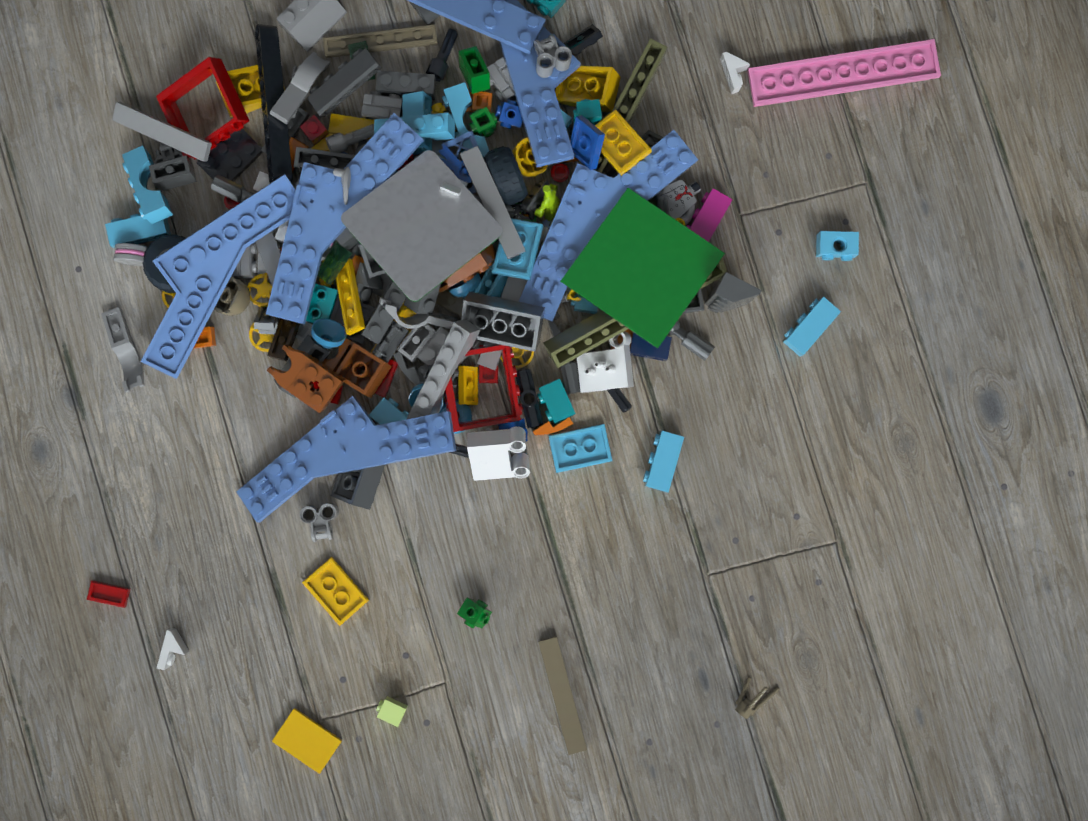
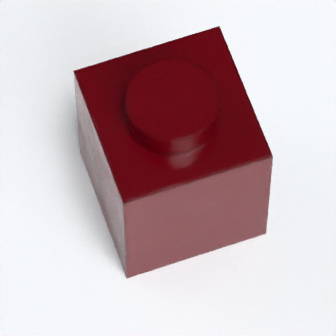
[300,115,329,146]

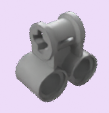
[534,34,572,78]
[299,503,339,542]

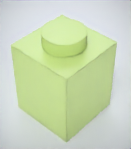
[376,696,408,727]

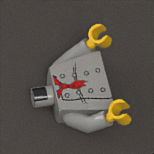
[654,179,701,226]

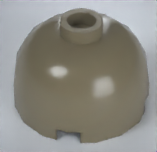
[214,277,250,316]

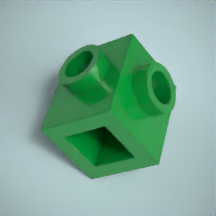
[469,107,498,138]
[457,597,492,629]

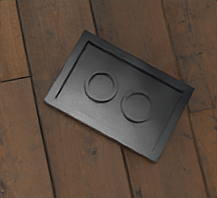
[196,129,263,182]

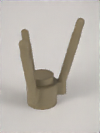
[735,677,780,719]

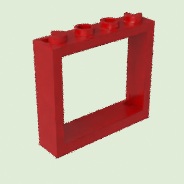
[156,57,250,160]
[444,344,522,432]

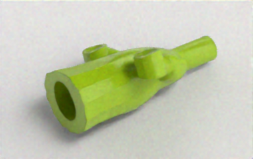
[535,184,561,221]

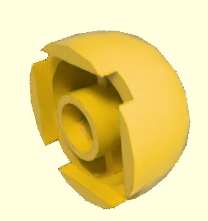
[512,137,548,177]

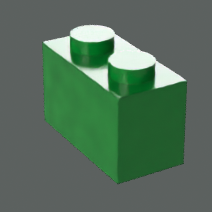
[458,46,490,94]

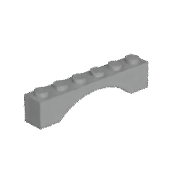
[407,319,481,419]

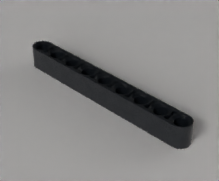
[255,24,292,184]

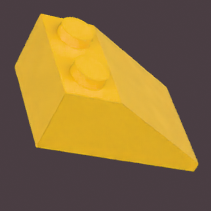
[216,65,285,117]
[555,66,621,112]

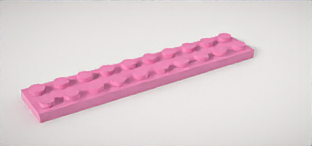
[747,39,941,107]

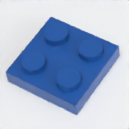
[570,115,605,170]

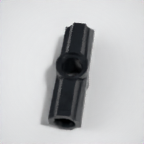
[515,369,544,429]

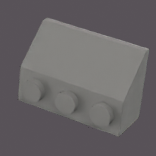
[276,0,347,52]

